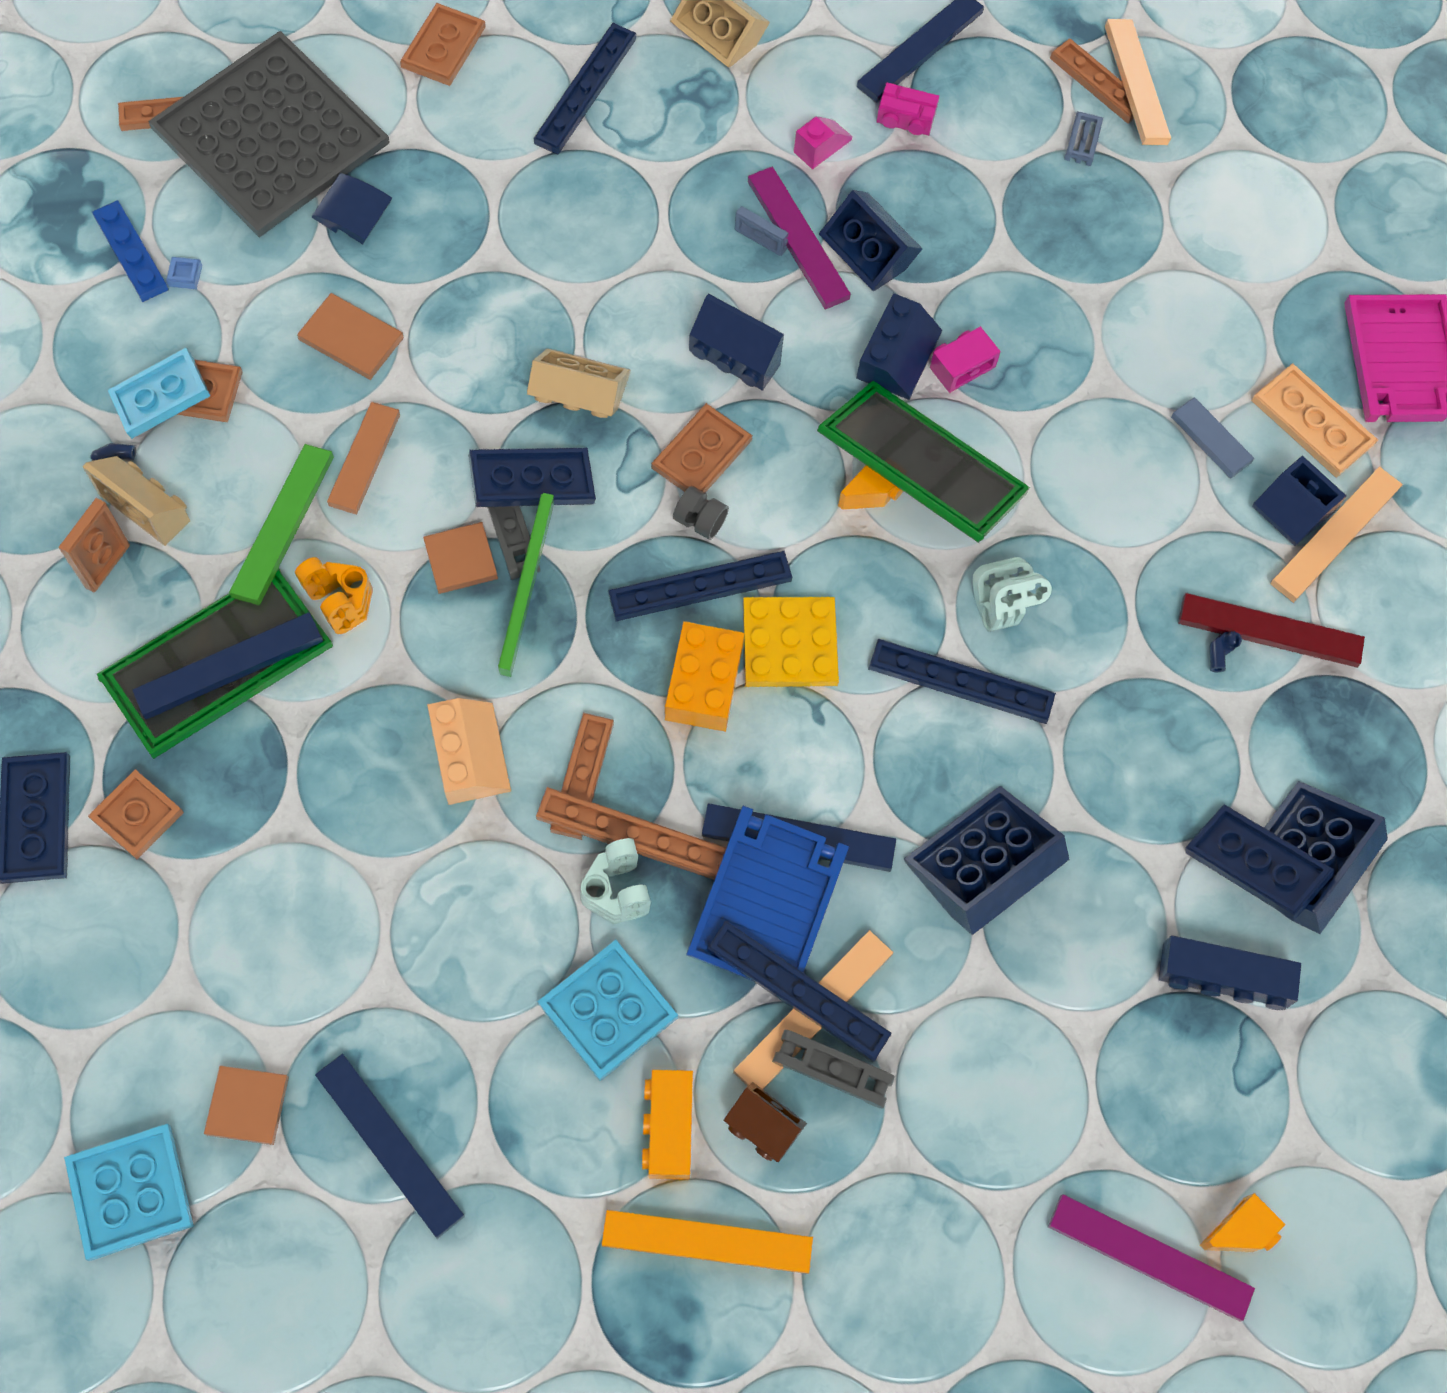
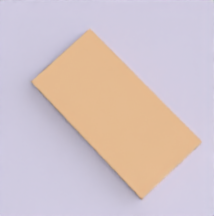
[1251,363,1378,478]

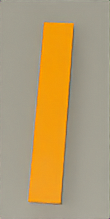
[602,1210,813,1274]

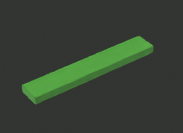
[229,444,334,606]
[498,493,554,677]

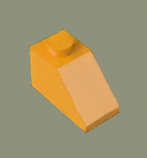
[838,460,906,510]
[1200,1193,1286,1252]

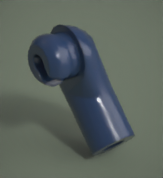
[90,443,136,461]
[1209,631,1242,673]

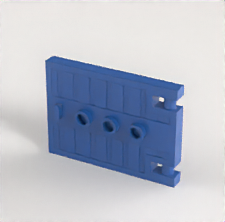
[686,806,849,981]

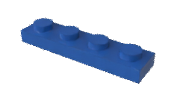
[92,200,169,302]

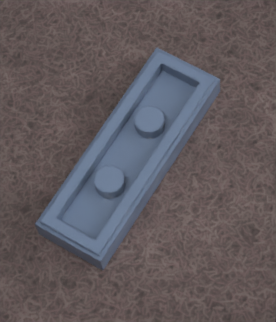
[1171,397,1255,479]

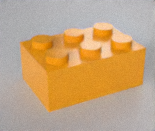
[665,621,745,732]

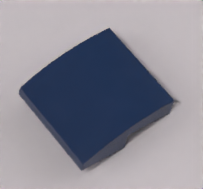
[312,173,392,245]

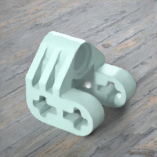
[973,557,1052,632]
[580,838,651,924]

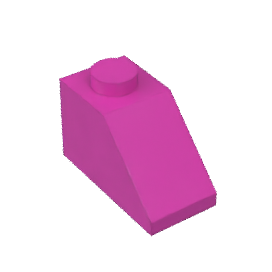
[794,116,852,170]

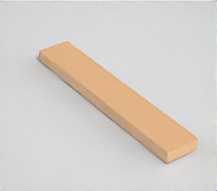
[1105,19,1171,145]
[1270,466,1403,603]
[733,930,894,1089]

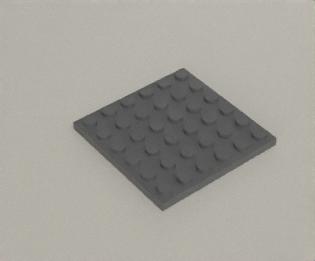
[149,31,390,238]

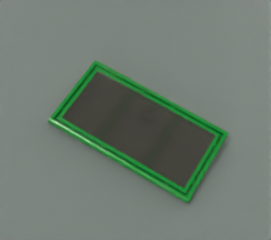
[817,381,1030,543]
[97,568,333,759]

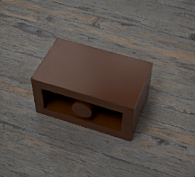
[723,1082,807,1162]

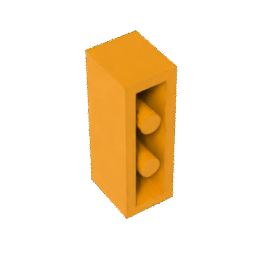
[642,1070,693,1180]

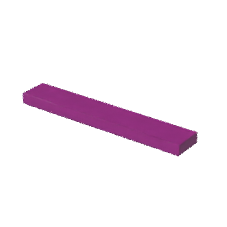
[748,166,851,310]
[1048,1194,1255,1322]

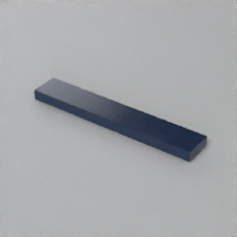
[857,0,984,103]
[534,23,636,155]
[608,551,793,621]
[132,612,323,720]
[868,639,1056,724]
[702,803,896,872]
[706,921,892,1062]
[315,1053,465,1239]

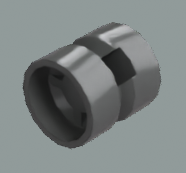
[673,486,729,540]

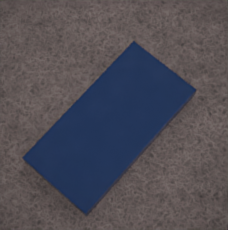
[468,448,596,507]
[0,752,70,884]
[1185,804,1334,920]

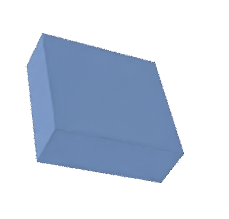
[166,257,202,289]

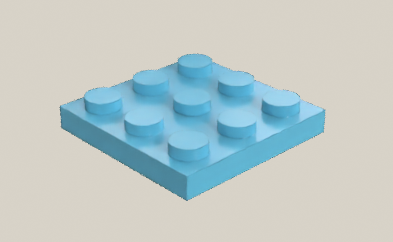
[537,940,678,1081]
[64,1124,194,1261]

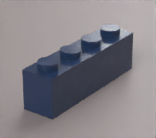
[1158,935,1301,1010]

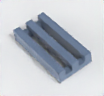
[1064,111,1103,166]
[735,206,789,256]

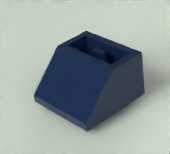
[1252,455,1347,546]

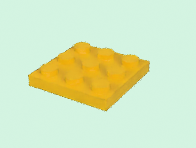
[743,597,839,687]

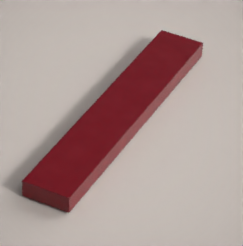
[1178,593,1365,668]

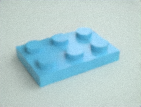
[108,348,211,439]

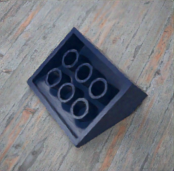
[1264,781,1388,934]
[904,786,1070,935]

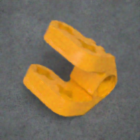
[295,557,373,634]

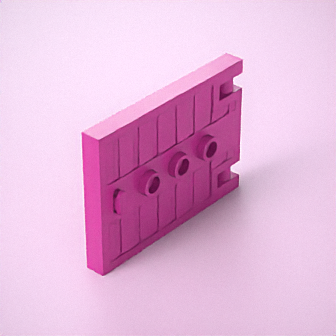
[1344,294,1447,422]

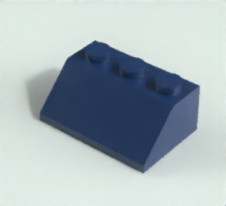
[819,190,923,291]
[689,293,784,391]
[856,293,942,400]

